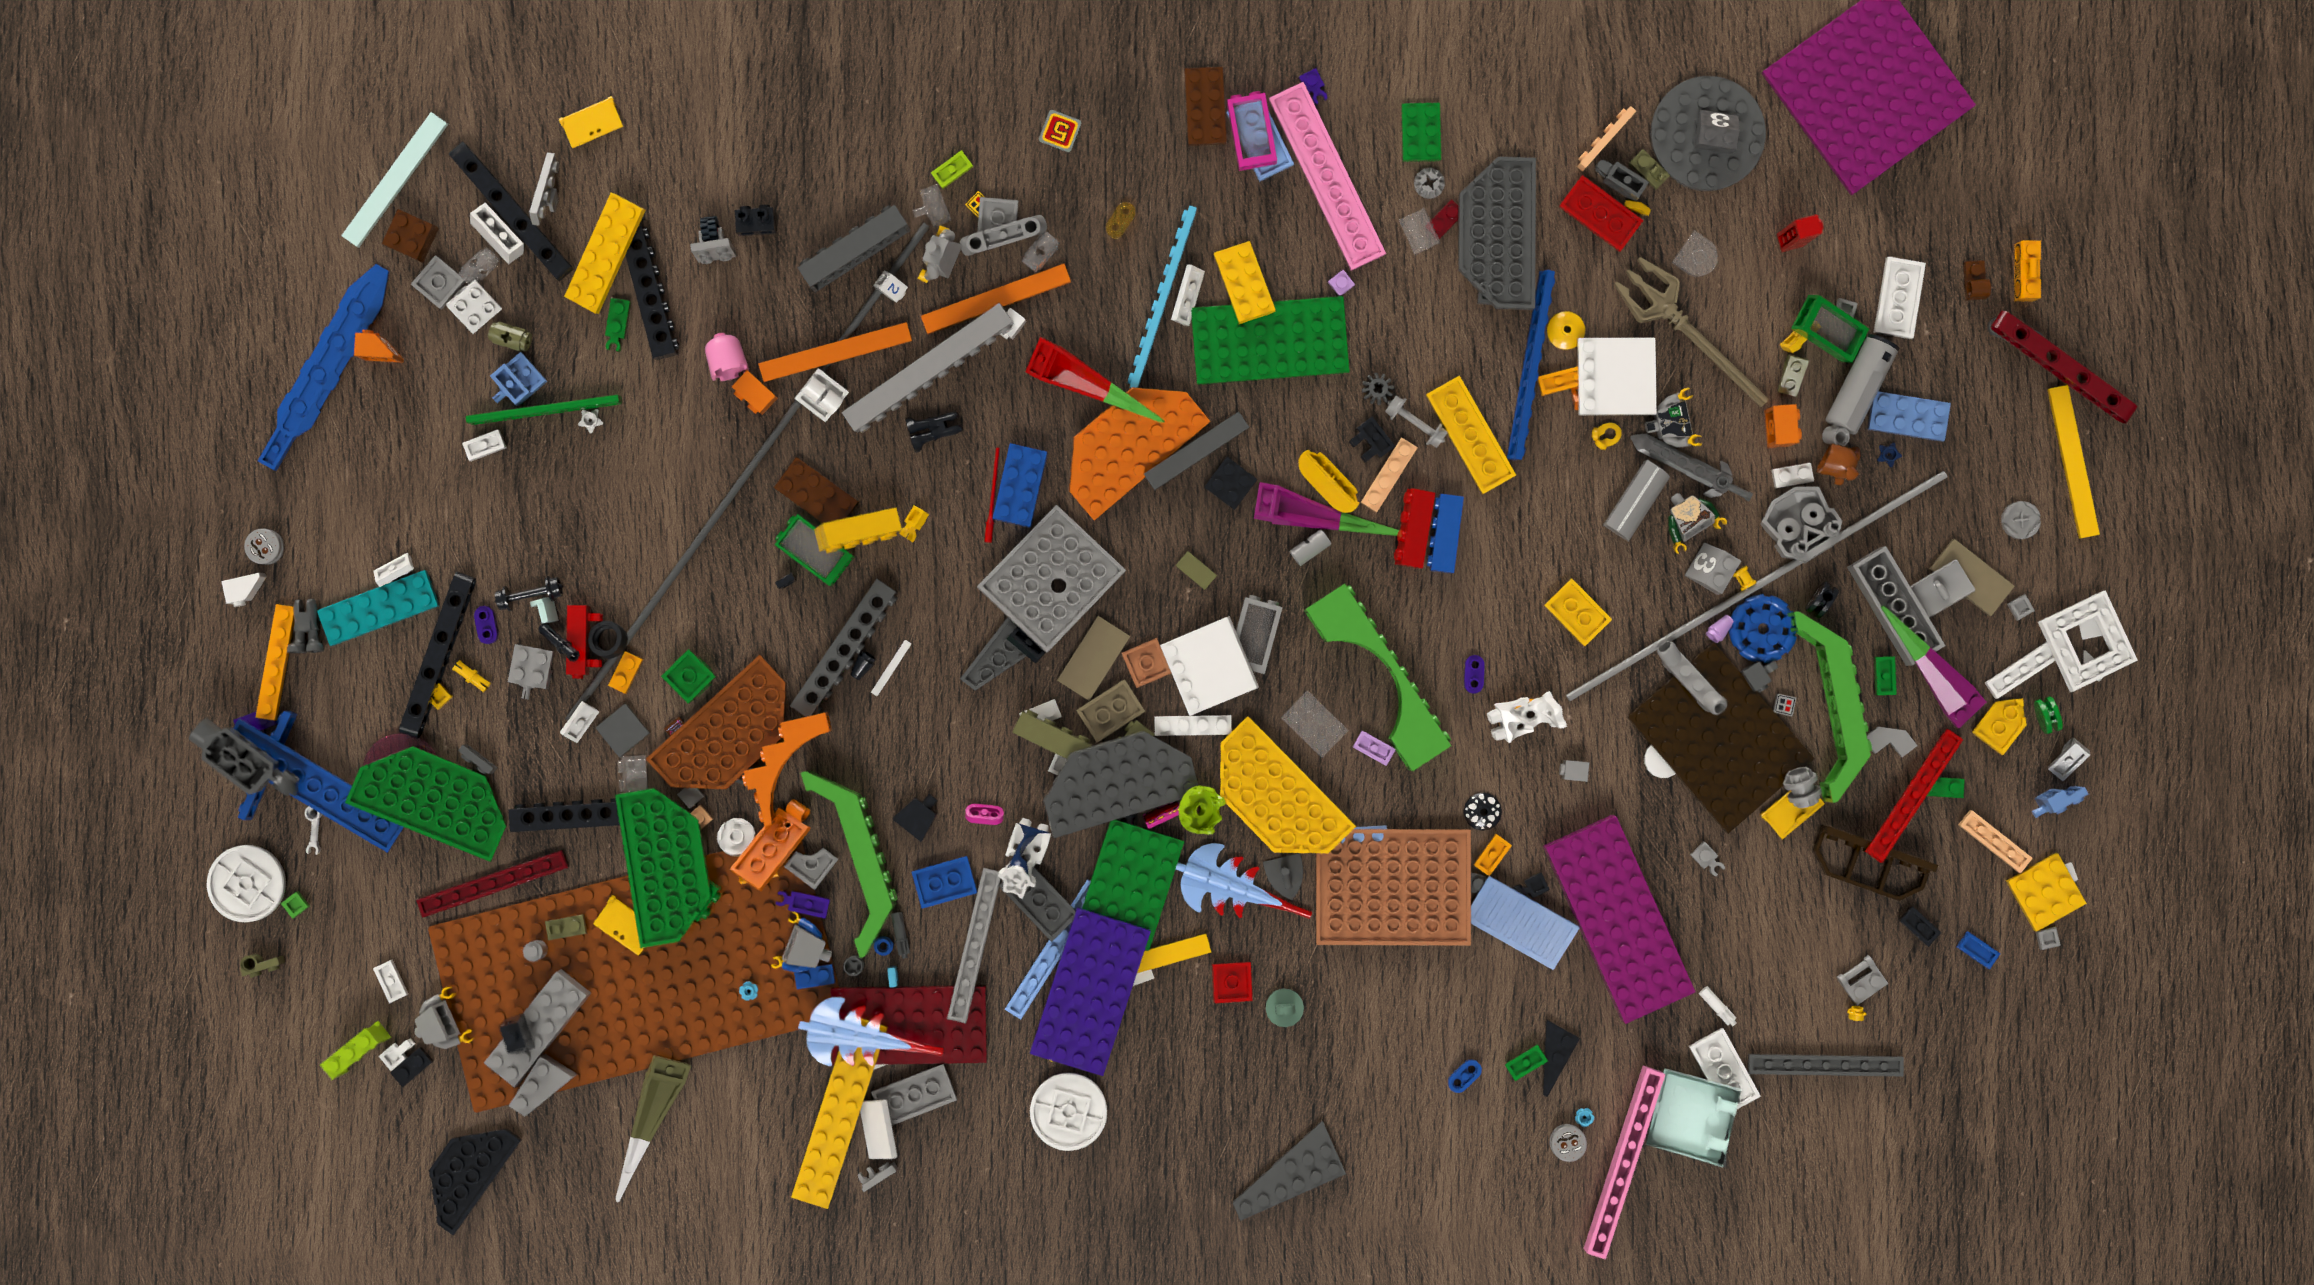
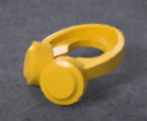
[1592,423,1622,450]

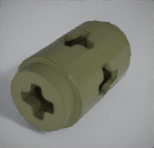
[488,321,532,352]

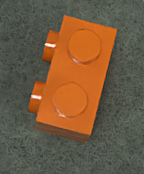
[732,370,778,415]

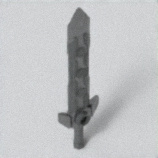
[1630,434,1753,501]

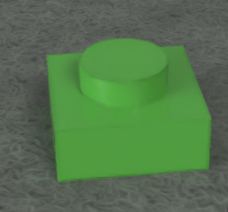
[281,891,310,919]

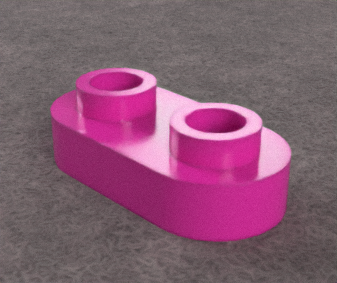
[965,804,1004,825]

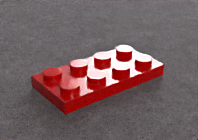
[1559,175,1644,252]

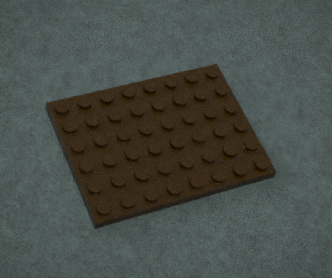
[1627,642,1815,834]

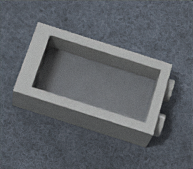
[1236,595,1283,674]

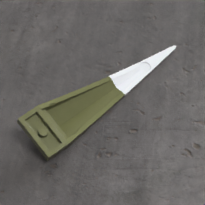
[616,1055,691,1203]

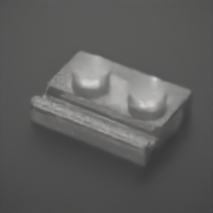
[1399,208,1441,255]

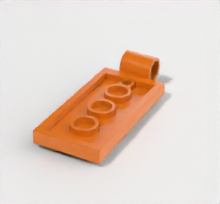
[730,799,811,891]

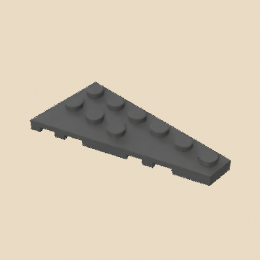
[960,617,1027,691]
[1233,1120,1346,1221]

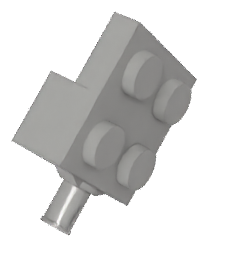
[508,644,554,700]

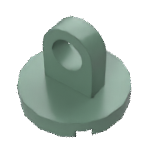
[1265,988,1304,1027]

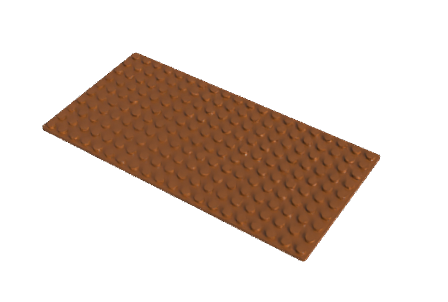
[428,841,840,1113]

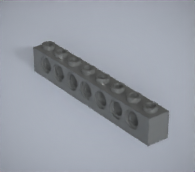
[790,579,898,717]

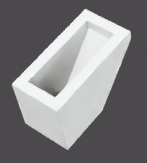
[221,573,266,607]

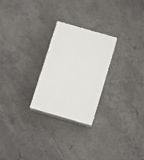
[860,1100,897,1159]

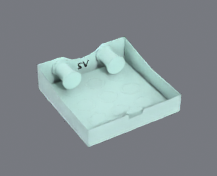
[1646,1068,1741,1167]

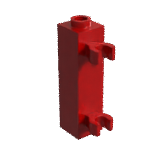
[566,605,603,679]

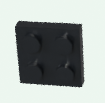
[1204,457,1258,511]

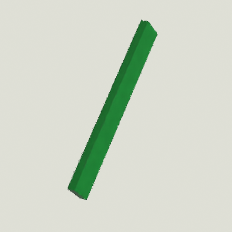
[466,395,623,425]

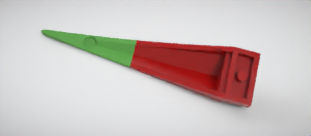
[1025,337,1165,423]

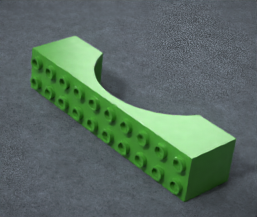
[1304,584,1451,771]

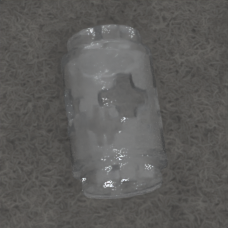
[1021,231,1060,273]
[458,247,500,285]

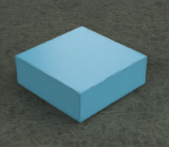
[887,966,899,987]

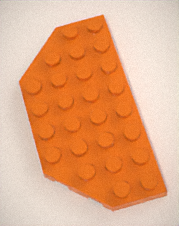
[1069,387,1210,521]

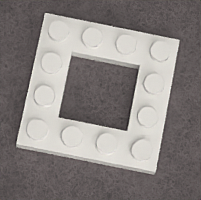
[2038,590,2137,692]

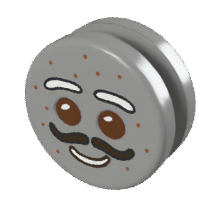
[244,529,284,565]
[1549,1124,1587,1162]

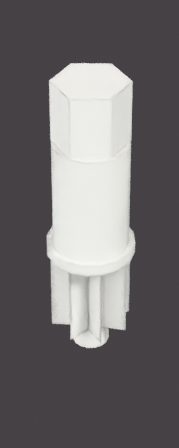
[1699,986,1737,1026]

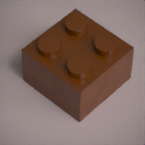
[382,209,439,263]

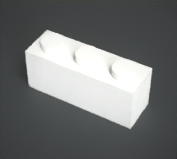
[470,203,524,264]

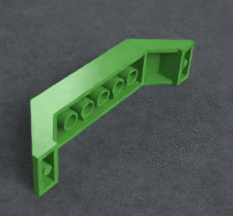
[1787,611,1872,803]
[801,770,898,958]

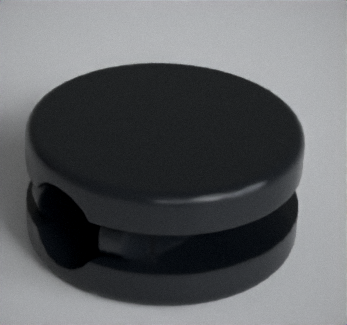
[1805,581,1839,619]

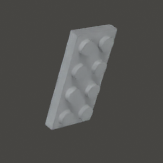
[871,1064,957,1125]

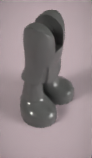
[287,599,324,653]

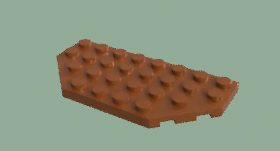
[646,655,786,790]

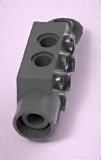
[189,718,300,796]

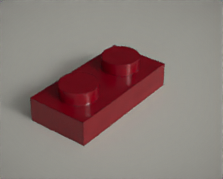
[1424,199,1458,241]

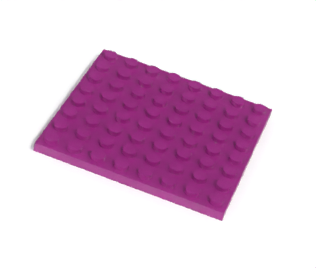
[1761,0,1976,196]

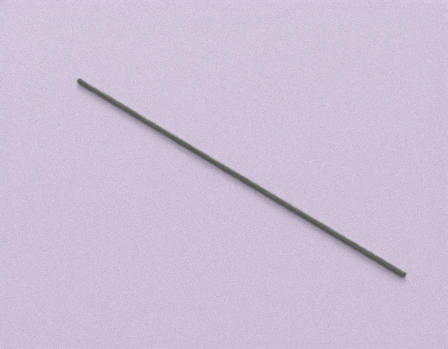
[565,223,930,721]

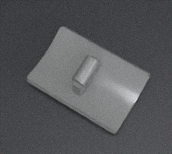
[1910,559,1975,618]

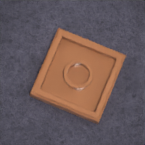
[1122,638,1171,688]

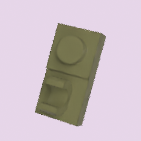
[1629,149,1670,190]
[545,914,588,940]

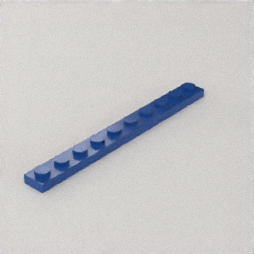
[1507,270,1555,461]

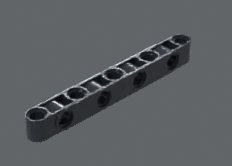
[448,141,574,282]
[399,572,476,739]

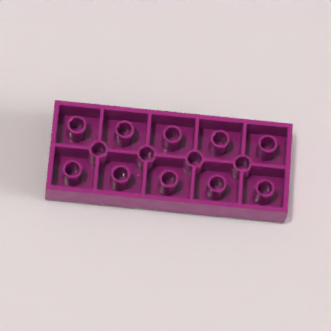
[1542,815,1695,1024]

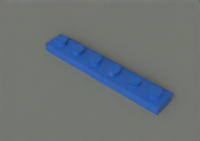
[238,711,297,820]

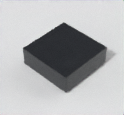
[775,573,797,589]

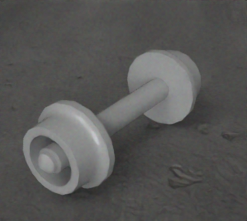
[1385,396,1448,448]

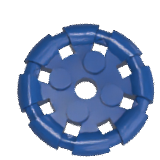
[1729,594,1797,663]

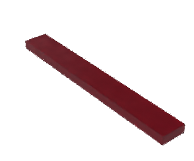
[416,850,569,918]

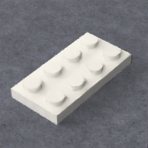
[1874,257,1926,339]
[1689,1028,1761,1109]

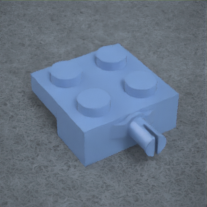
[490,352,547,406]
[2032,786,2088,818]

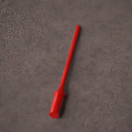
[984,448,1000,543]

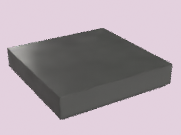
[596,703,650,757]

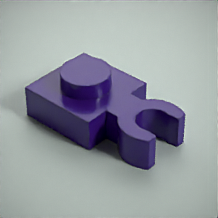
[1299,68,1327,105]

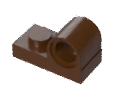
[1963,260,1991,301]

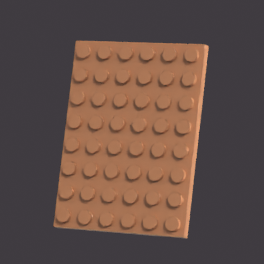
[1316,829,1471,946]

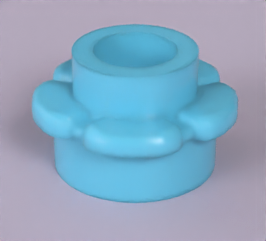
[739,981,758,1001]
[1575,1108,1594,1127]

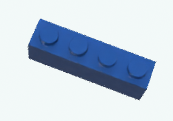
[1427,494,1464,574]

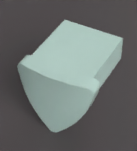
[530,597,559,623]

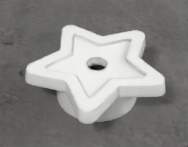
[578,409,603,433]

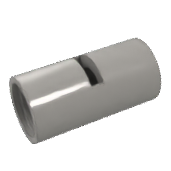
[1289,529,1331,566]

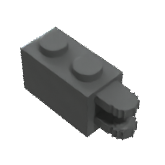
[1594,160,1649,201]

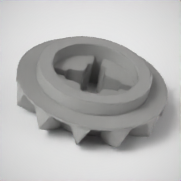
[1414,167,1445,199]

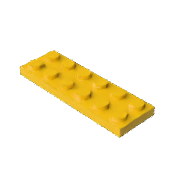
[564,192,646,314]
[1426,375,1516,494]

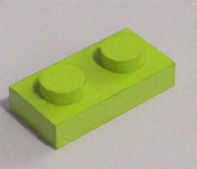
[931,150,973,189]

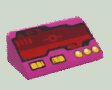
[1143,801,1180,829]

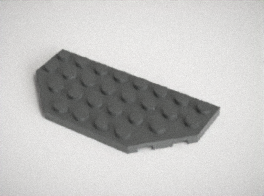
[1458,157,1536,310]
[1043,731,1198,838]

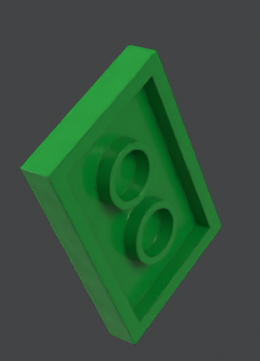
[1401,103,1441,162]

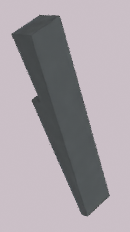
[1144,412,1249,491]

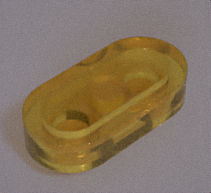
[1106,202,1135,238]

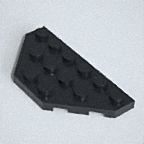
[429,1129,522,1235]

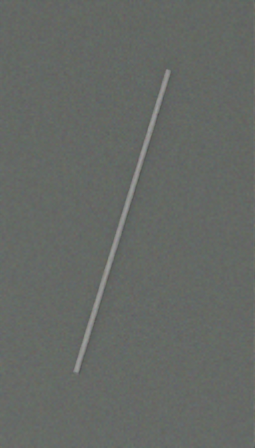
[1566,471,1947,702]

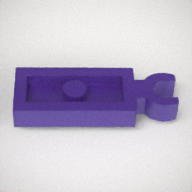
[775,891,831,919]

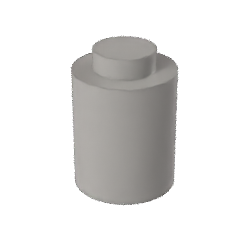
[523,940,548,961]

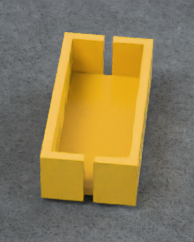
[814,508,902,554]

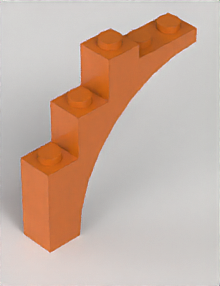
[742,712,832,826]

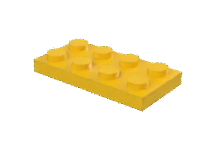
[1214,241,1275,324]

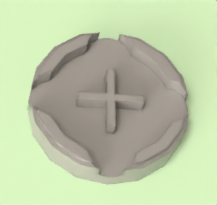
[2001,501,2041,539]

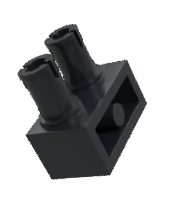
[734,205,777,236]

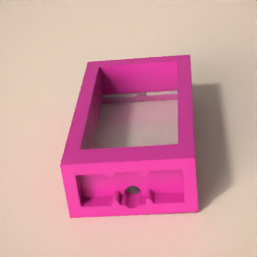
[1227,91,1277,171]

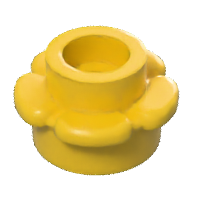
[1847,1006,1867,1021]

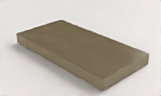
[1929,539,2015,616]
[1057,616,1131,701]

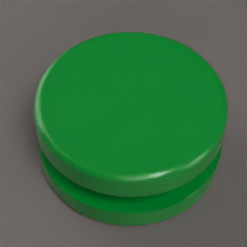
[2034,696,2063,734]

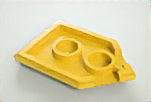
[1972,698,2026,755]

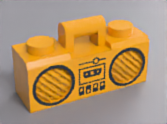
[2014,240,2041,302]

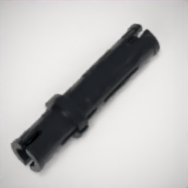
[538,623,580,662]

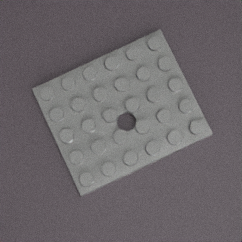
[977,505,1126,653]

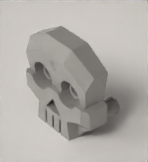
[1760,487,1842,564]

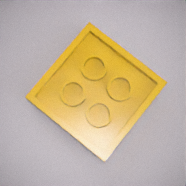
[2006,853,2087,932]

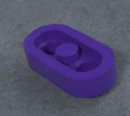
[474,606,499,644]
[1464,655,1485,693]

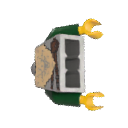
[1668,493,1727,554]

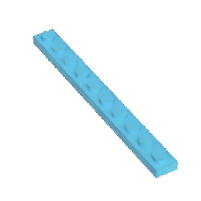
[1127,205,1197,389]

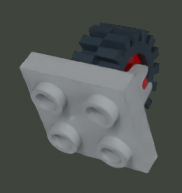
[690,216,736,264]

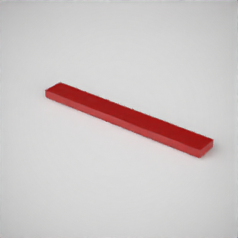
[1865,728,1963,863]

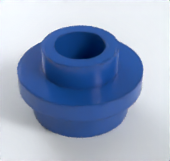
[874,936,893,956]

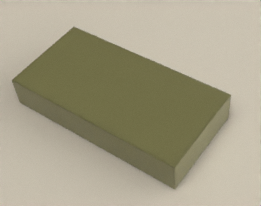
[1176,551,1217,590]

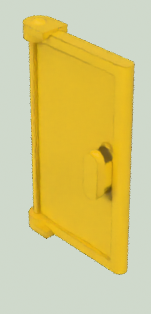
[559,96,623,149]
[1760,790,1825,840]
[593,895,644,956]

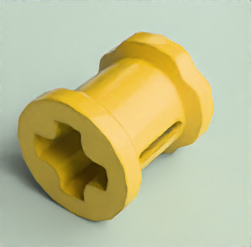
[1733,566,1757,591]

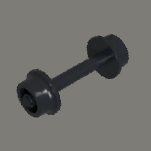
[494,576,563,611]

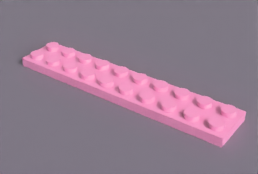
[1269,82,1386,271]

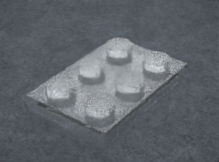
[1281,690,1349,758]

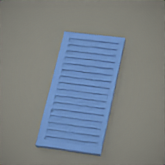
[1471,876,1580,970]

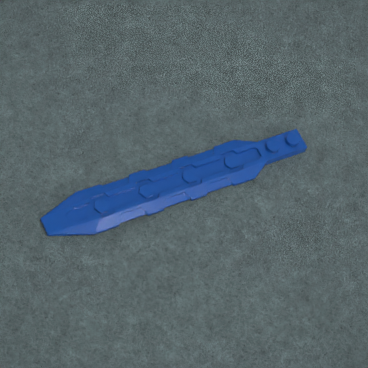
[258,264,389,471]

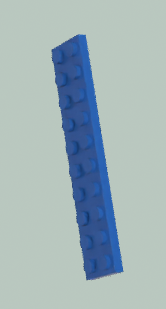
[233,719,404,853]

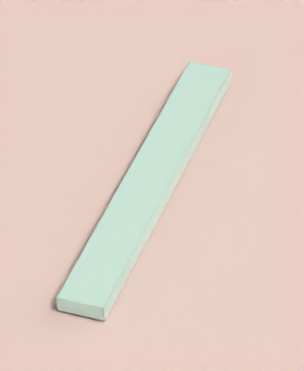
[341,112,448,248]

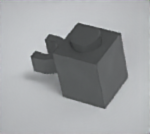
[1740,661,1779,692]

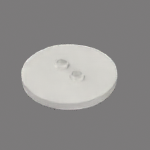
[207,845,286,922]
[1030,1072,1107,1151]

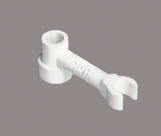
[305,807,323,855]

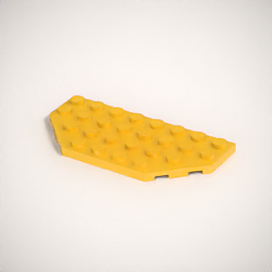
[1220,716,1356,853]

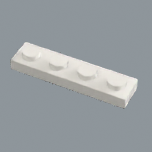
[1985,642,2055,699]
[1155,715,1232,736]

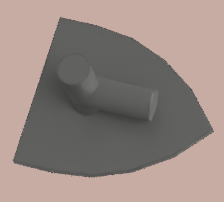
[1263,853,1303,901]

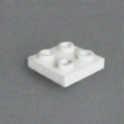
[446,280,502,334]

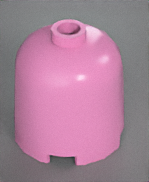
[705,333,749,381]

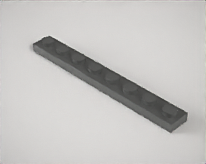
[1748,1054,1904,1077]

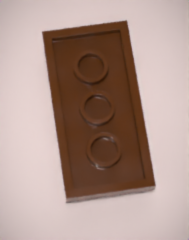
[1185,67,1226,146]
[774,457,859,523]

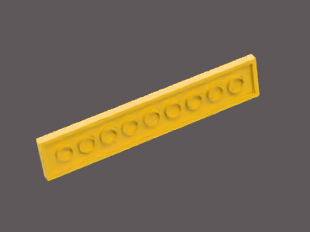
[791,1019,887,1209]

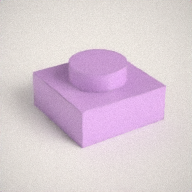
[1328,270,1355,296]

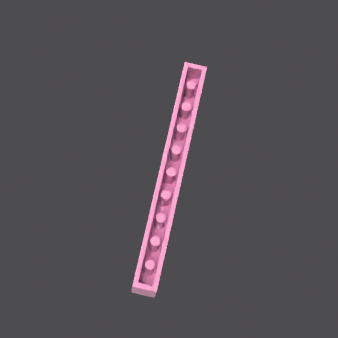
[1583,1065,1665,1259]

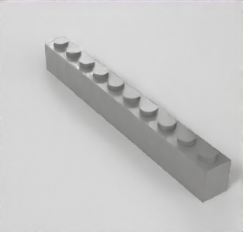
[842,303,1014,433]

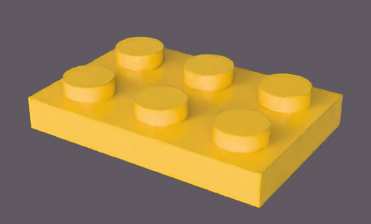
[1544,579,1612,646]

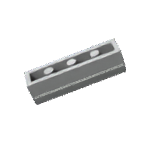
[1603,460,1670,542]

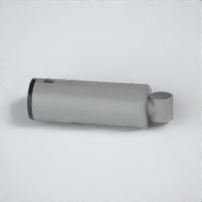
[1822,334,1900,446]

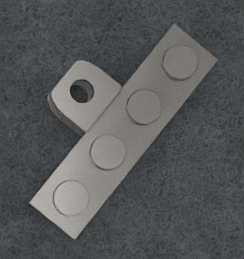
[529,152,559,226]

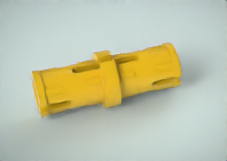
[452,660,491,693]

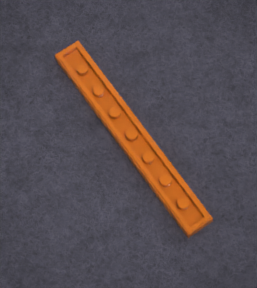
[921,264,1071,334]
[758,322,912,382]

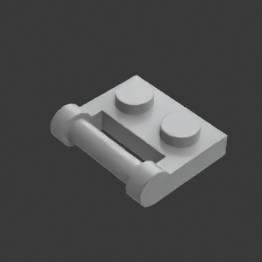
[1836,955,1888,1005]

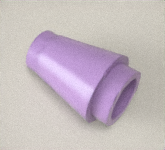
[1706,615,1734,643]

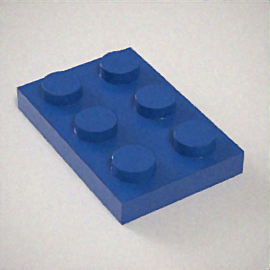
[912,856,978,909]

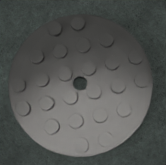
[1650,76,1766,191]

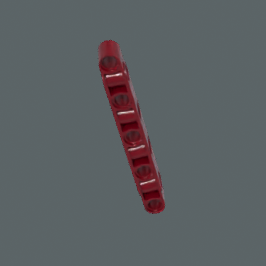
[1990,311,2138,424]

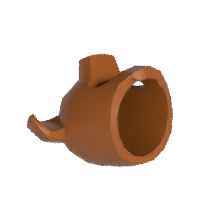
[1816,444,1861,485]

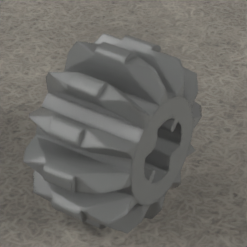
[1361,372,1394,406]

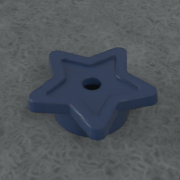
[1877,443,1902,467]

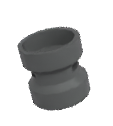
[844,955,865,976]

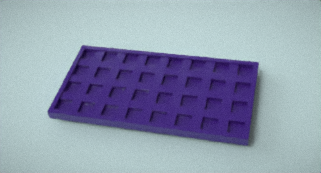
[1030,907,1151,1076]

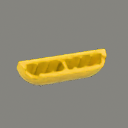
[1298,450,1359,513]

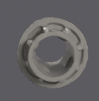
[1783,767,1822,808]

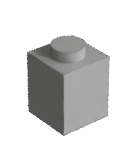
[1559,760,1589,782]

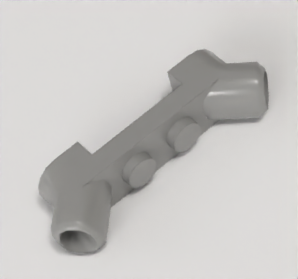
[960,215,1047,256]
[1657,641,1727,715]

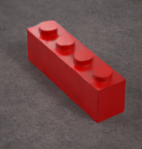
[1777,214,1824,252]
[1394,488,1435,568]

